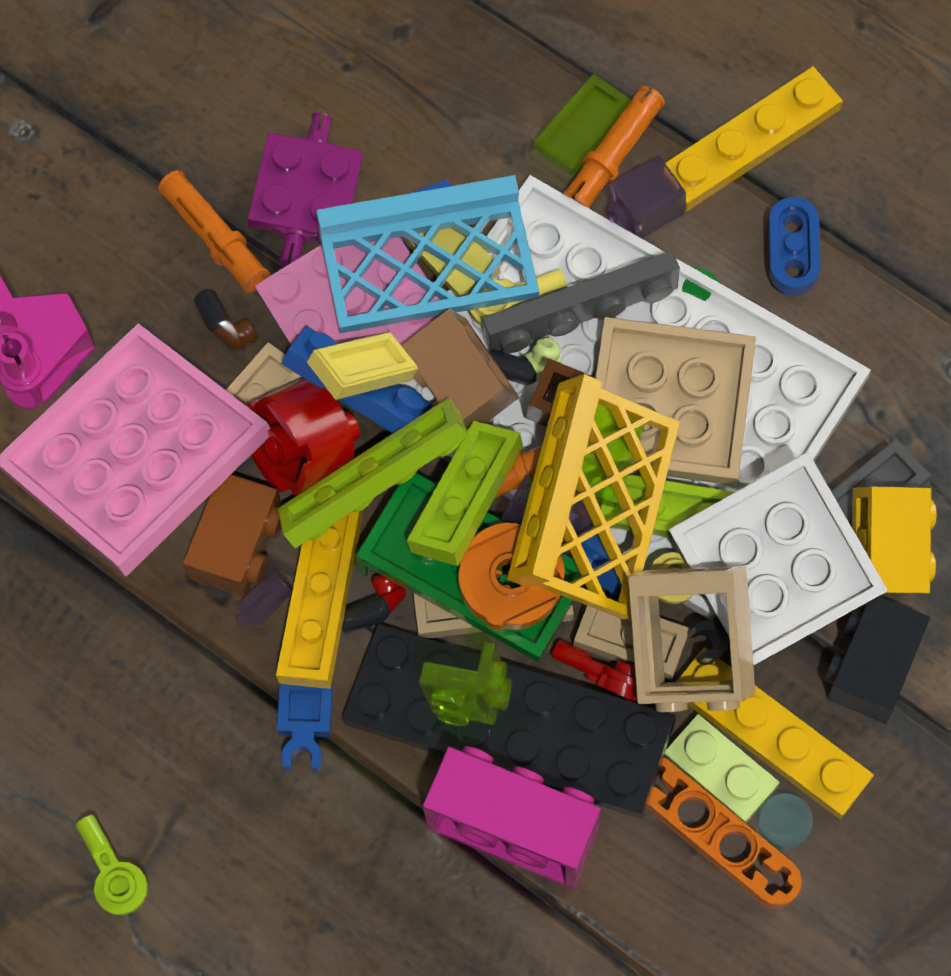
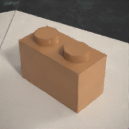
[401,309,520,431]

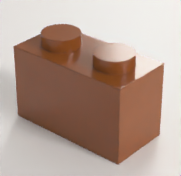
[183,475,282,598]

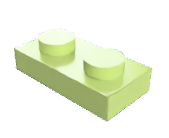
[664,714,780,823]

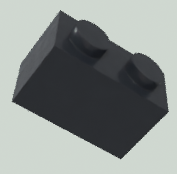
[824,596,931,724]

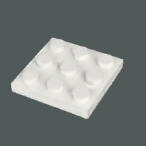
[669,452,888,665]

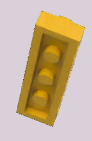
[657,66,843,212]
[276,509,364,689]
[676,647,874,820]

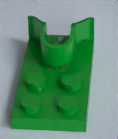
[356,473,584,662]

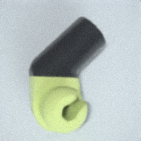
[490,338,562,385]

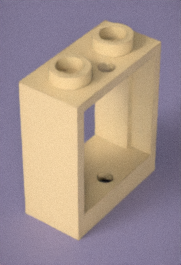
[628,566,755,712]

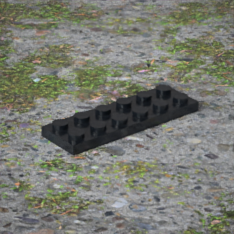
[342,624,676,820]

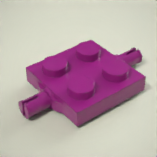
[248,112,363,267]

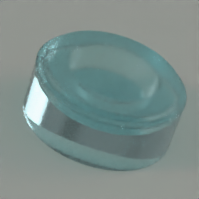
[758,793,813,850]

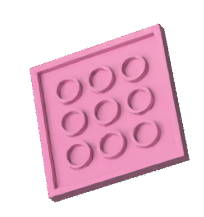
[0,323,271,577]

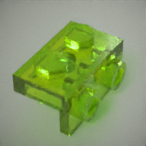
[419,642,512,726]

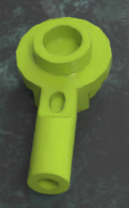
[75,815,148,916]

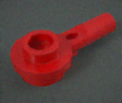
[552,640,638,704]

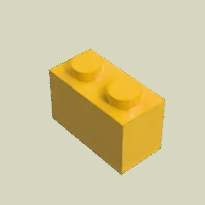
[852,487,937,593]

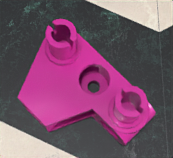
[0,275,95,409]

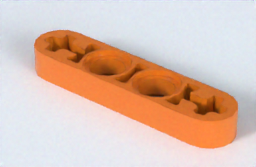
[646,757,802,910]

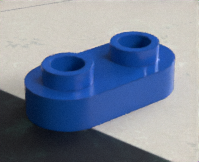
[768,197,821,295]

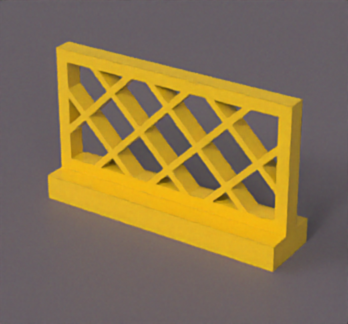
[507,374,680,619]

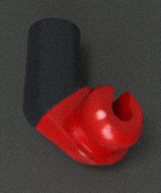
[342,575,406,635]

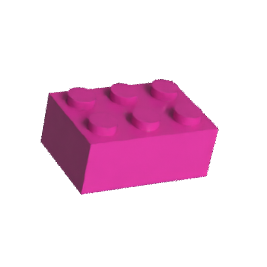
[423,746,601,890]

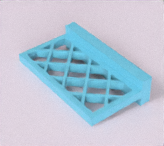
[316,175,539,333]

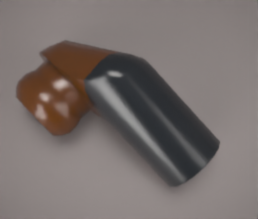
[194,289,258,352]

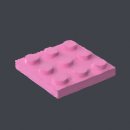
[255,237,441,345]

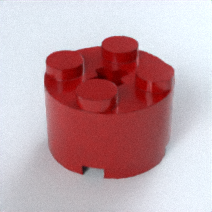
[247,378,360,495]

